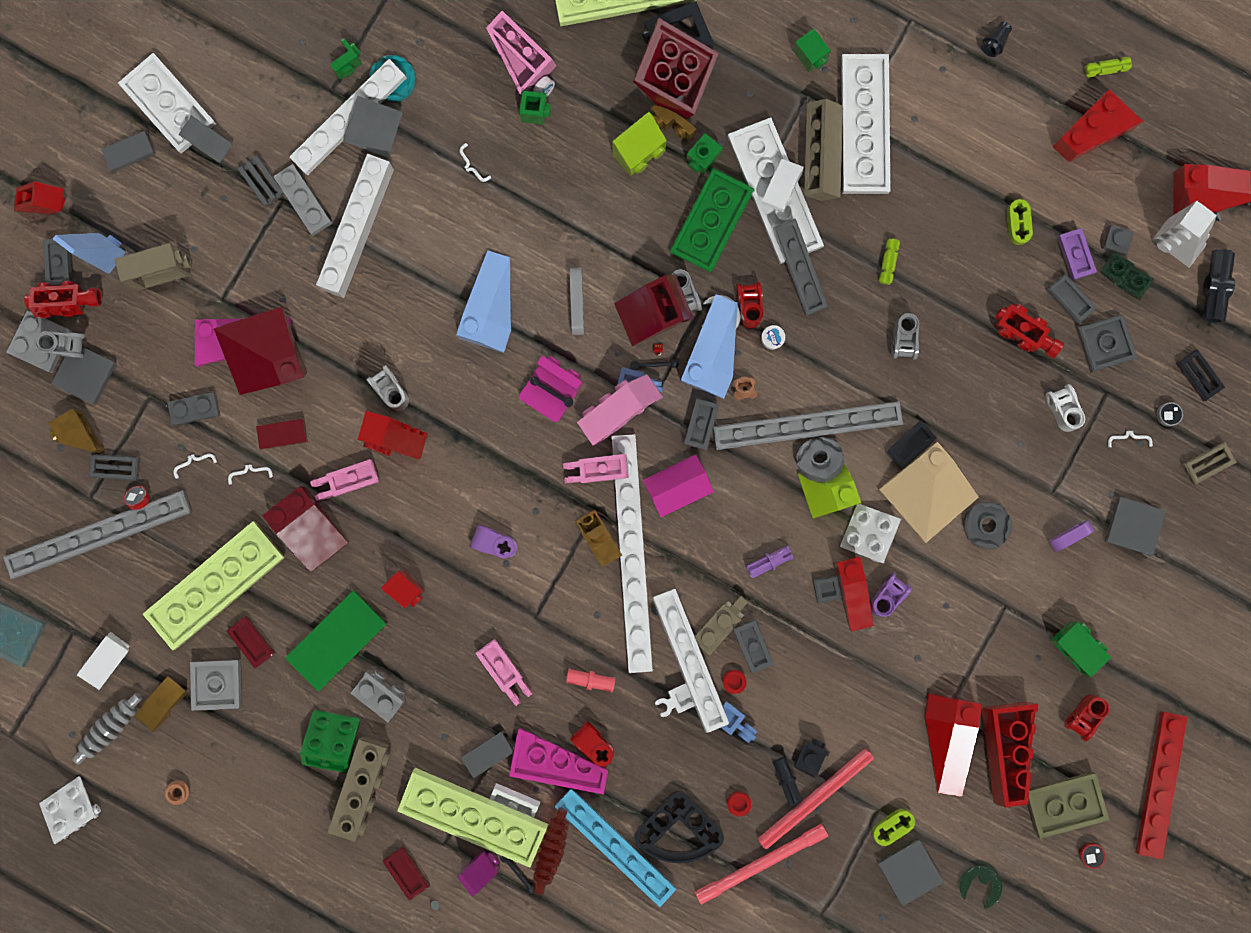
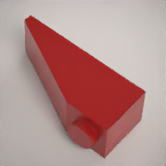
[833,557,874,632]

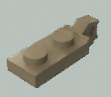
[694,596,748,656]

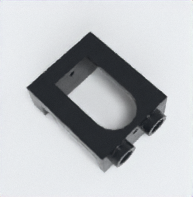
[642,1,714,50]

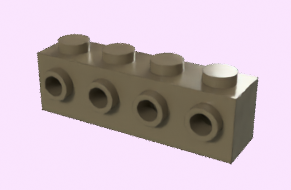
[804,99,843,201]
[328,736,391,842]

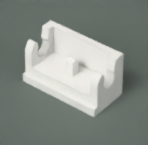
[77,632,130,690]

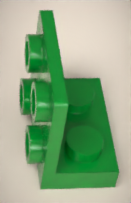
[300,710,360,773]

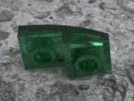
[1100,252,1154,301]

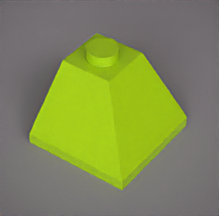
[797,463,861,519]

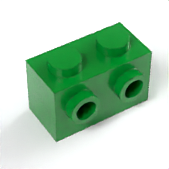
[1050,621,1112,677]

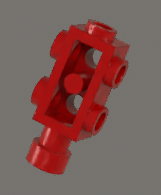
[24,281,102,318]
[993,304,1064,359]

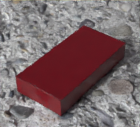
[256,419,308,450]
[226,616,275,668]
[382,846,430,901]

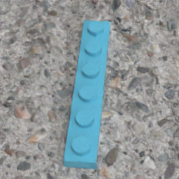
[555,788,676,907]

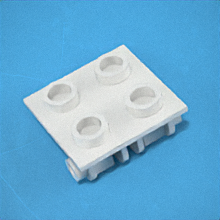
[840,504,901,563]
[39,776,101,844]

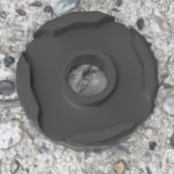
[797,437,844,482]
[964,502,1012,549]

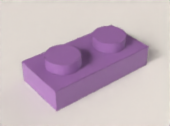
[1057,228,1097,281]

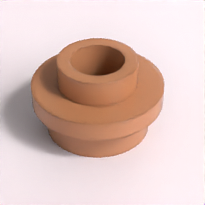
[165,780,190,805]

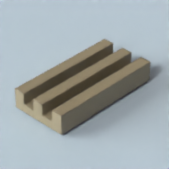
[1181,442,1237,485]

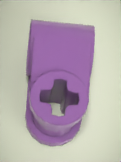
[470,524,518,558]
[870,572,913,617]

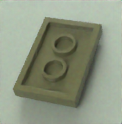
[1028,772,1109,839]

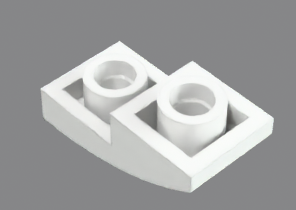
[762,159,804,212]

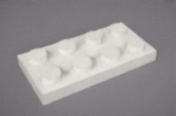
[118,53,216,154]

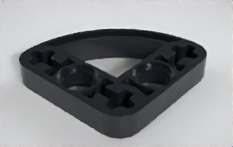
[634,791,724,863]

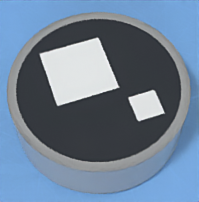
[1156,402,1183,427]

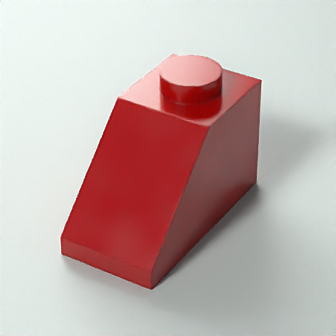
[14,182,65,214]
[381,571,425,608]

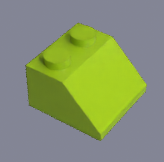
[612,112,667,176]

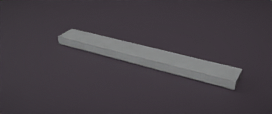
[713,401,903,450]
[3,490,192,579]

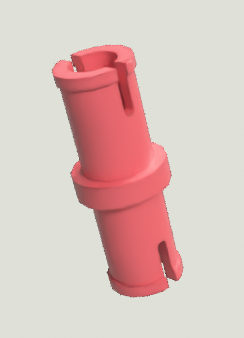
[566,668,615,693]

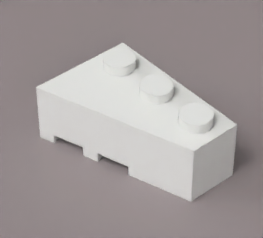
[1152,201,1217,268]

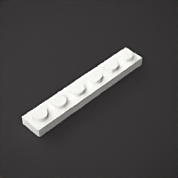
[290,59,407,175]
[652,589,729,733]

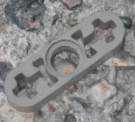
[570,267,584,335]

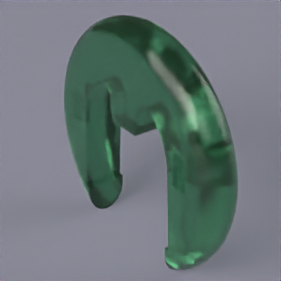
[959,865,1003,909]

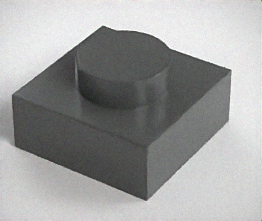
[1102,225,1134,256]

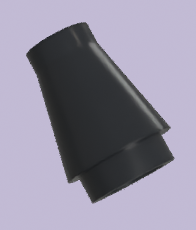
[981,22,1012,57]

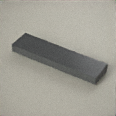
[772,219,828,316]

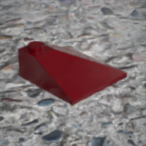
[633,18,719,120]
[214,306,307,395]

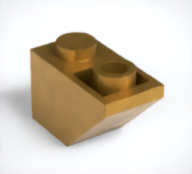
[575,510,622,567]

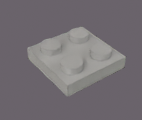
[6,310,73,373]
[190,660,242,711]

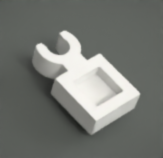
[655,683,695,717]

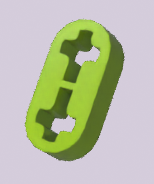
[1007,199,1033,245]
[872,809,915,846]

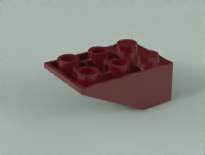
[614,274,694,346]

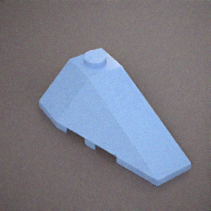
[53,233,126,274]
[456,251,511,353]
[681,294,737,399]

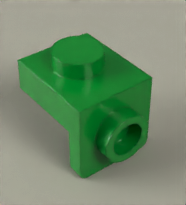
[329,38,362,80]

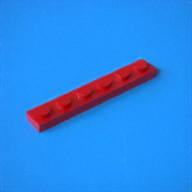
[1135,711,1188,859]

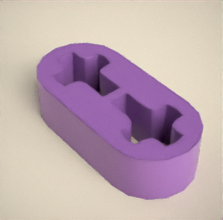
[1049,520,1094,552]

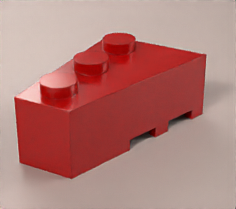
[1052,89,1143,162]

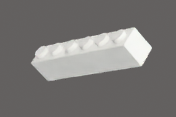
[316,154,394,298]

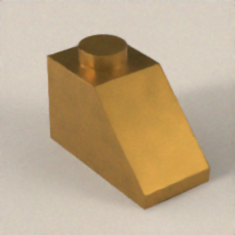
[48,409,105,453]

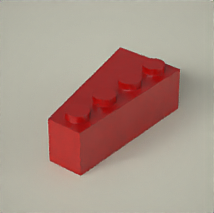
[357,411,428,460]
[982,701,1038,808]

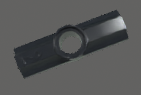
[1203,249,1235,323]

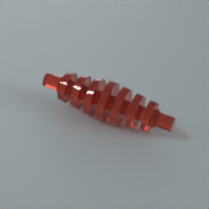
[533,807,569,895]

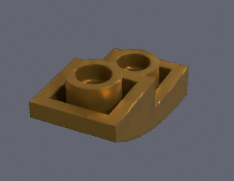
[650,105,696,142]
[135,677,187,732]

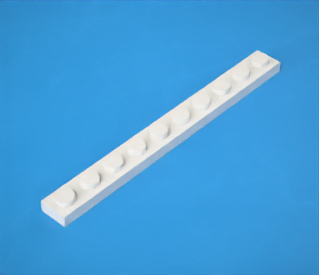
[612,434,653,673]

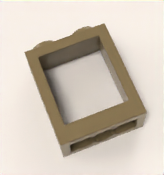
[114,243,192,291]

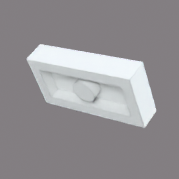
[490,783,540,818]

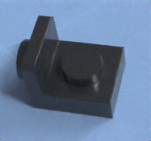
[794,738,830,776]

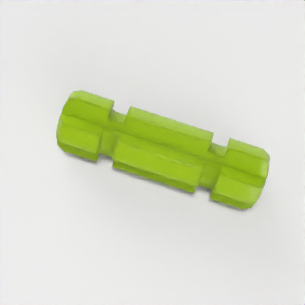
[1084,57,1132,77]
[879,238,900,285]

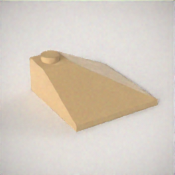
[879,442,978,543]

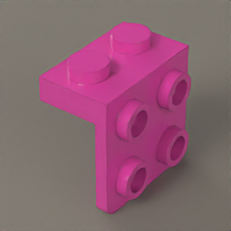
[519,356,583,422]

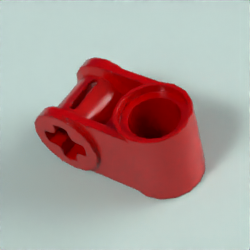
[736,281,764,329]
[1064,694,1110,742]
[570,721,614,767]

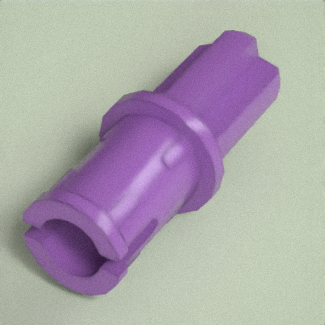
[746,545,793,578]

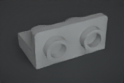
[351,670,407,722]

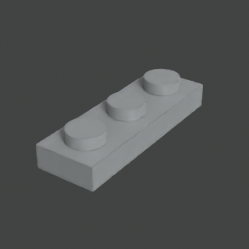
[273,164,332,236]

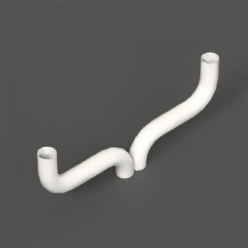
[460,143,491,182]
[1108,431,1153,447]
[173,454,217,479]
[228,465,273,485]

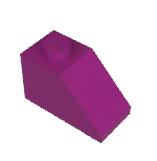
[457,849,500,897]

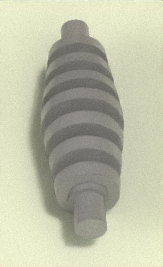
[72,693,142,765]

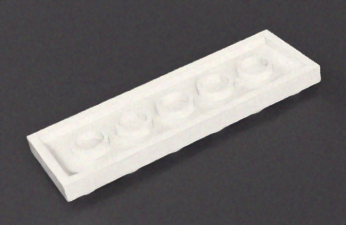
[841,54,890,194]
[727,118,824,265]

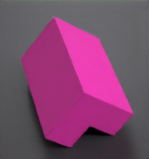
[643,455,714,517]

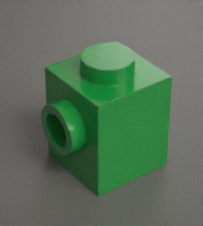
[793,29,831,72]
[520,91,551,125]
[686,133,723,175]

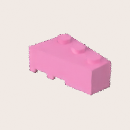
[486,11,557,96]
[577,374,663,445]

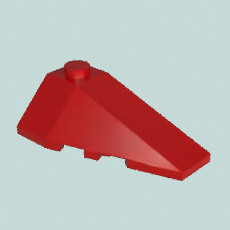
[1173,164,1251,215]
[924,694,982,797]

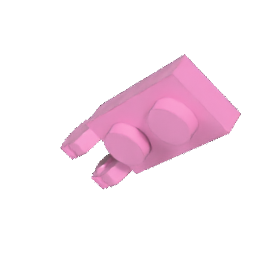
[563,454,629,484]
[310,459,380,501]
[475,639,532,706]

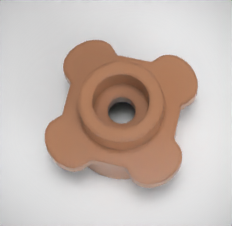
[733,377,757,400]

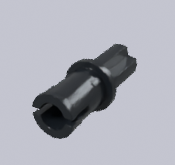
[772,756,802,806]

